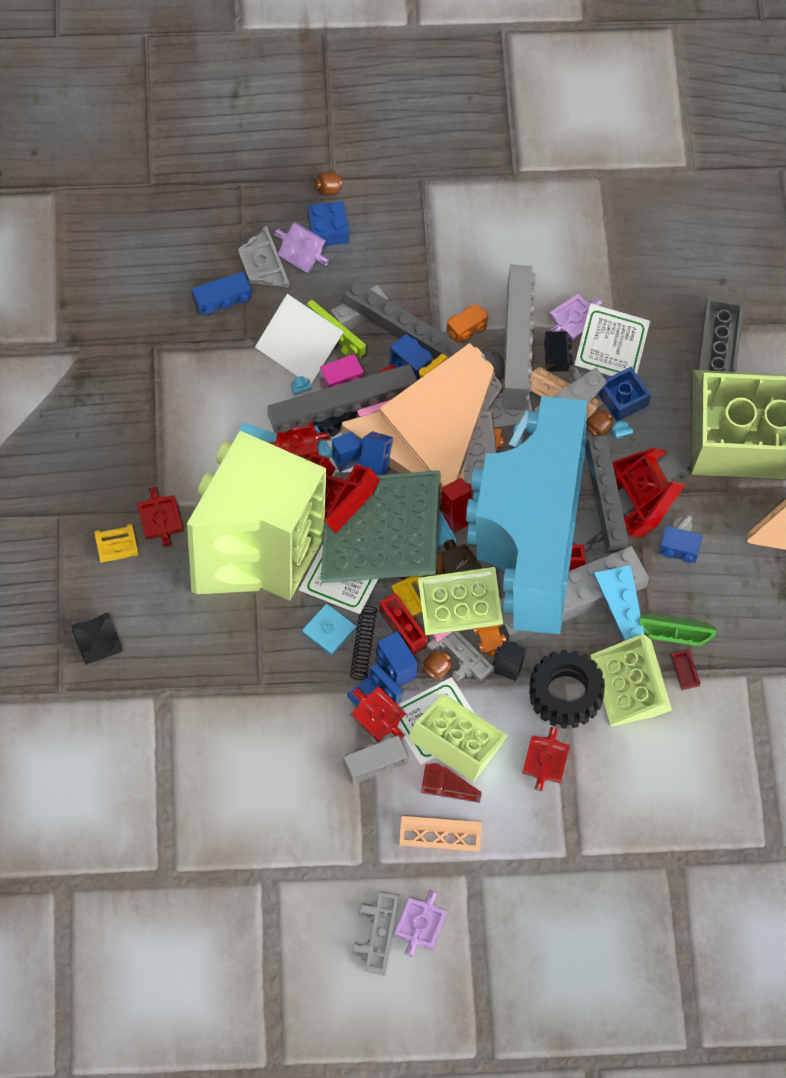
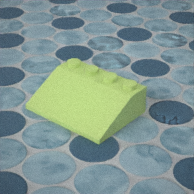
[418,567,503,636]
[591,634,672,726]
[408,694,508,782]

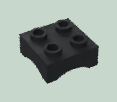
[71,612,122,665]

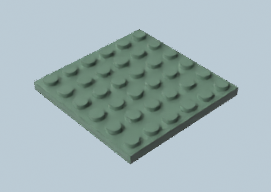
[321,470,441,583]

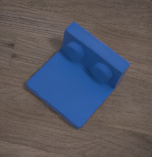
[347,663,402,707]

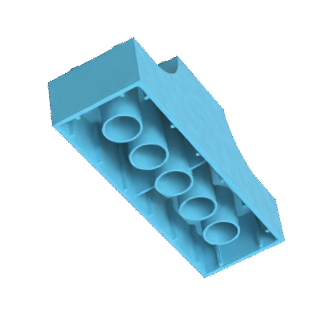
[466,396,587,634]

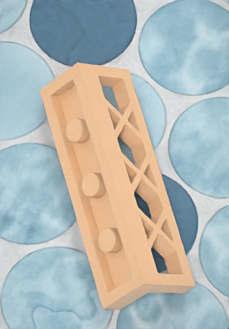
[530,367,604,419]
[399,816,482,852]

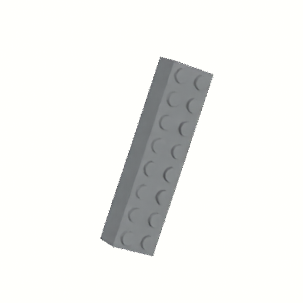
[502,264,535,410]
[500,546,649,642]

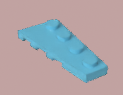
[592,565,644,641]

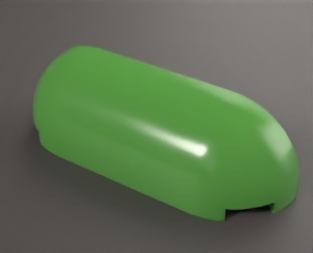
[640,614,717,646]

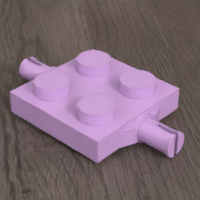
[274,222,330,273]
[548,294,602,341]
[394,891,447,957]

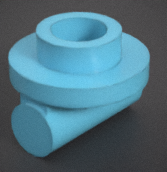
[291,376,312,395]
[611,421,633,439]

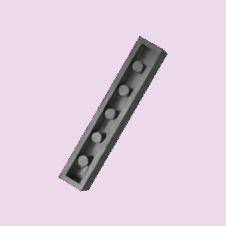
[585,435,629,553]

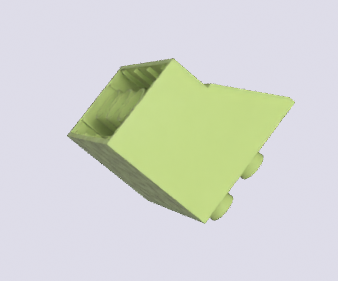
[691,370,786,479]
[187,431,326,601]

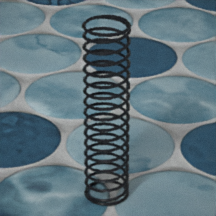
[350,605,377,680]

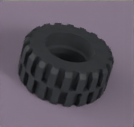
[529,650,605,729]

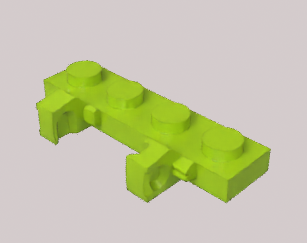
[307,300,366,358]

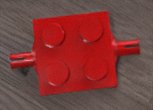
[268,422,330,458]
[137,487,183,547]
[350,686,406,742]
[522,727,570,791]

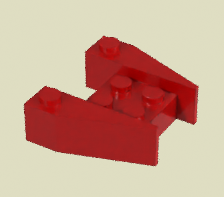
[612,448,685,538]
[307,453,380,533]

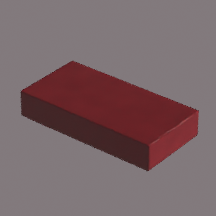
[670,649,701,690]

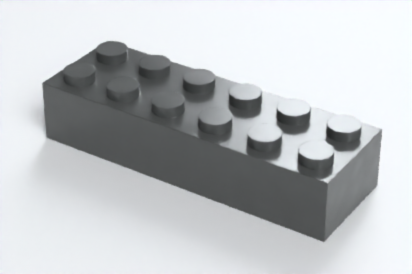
[697,297,744,372]

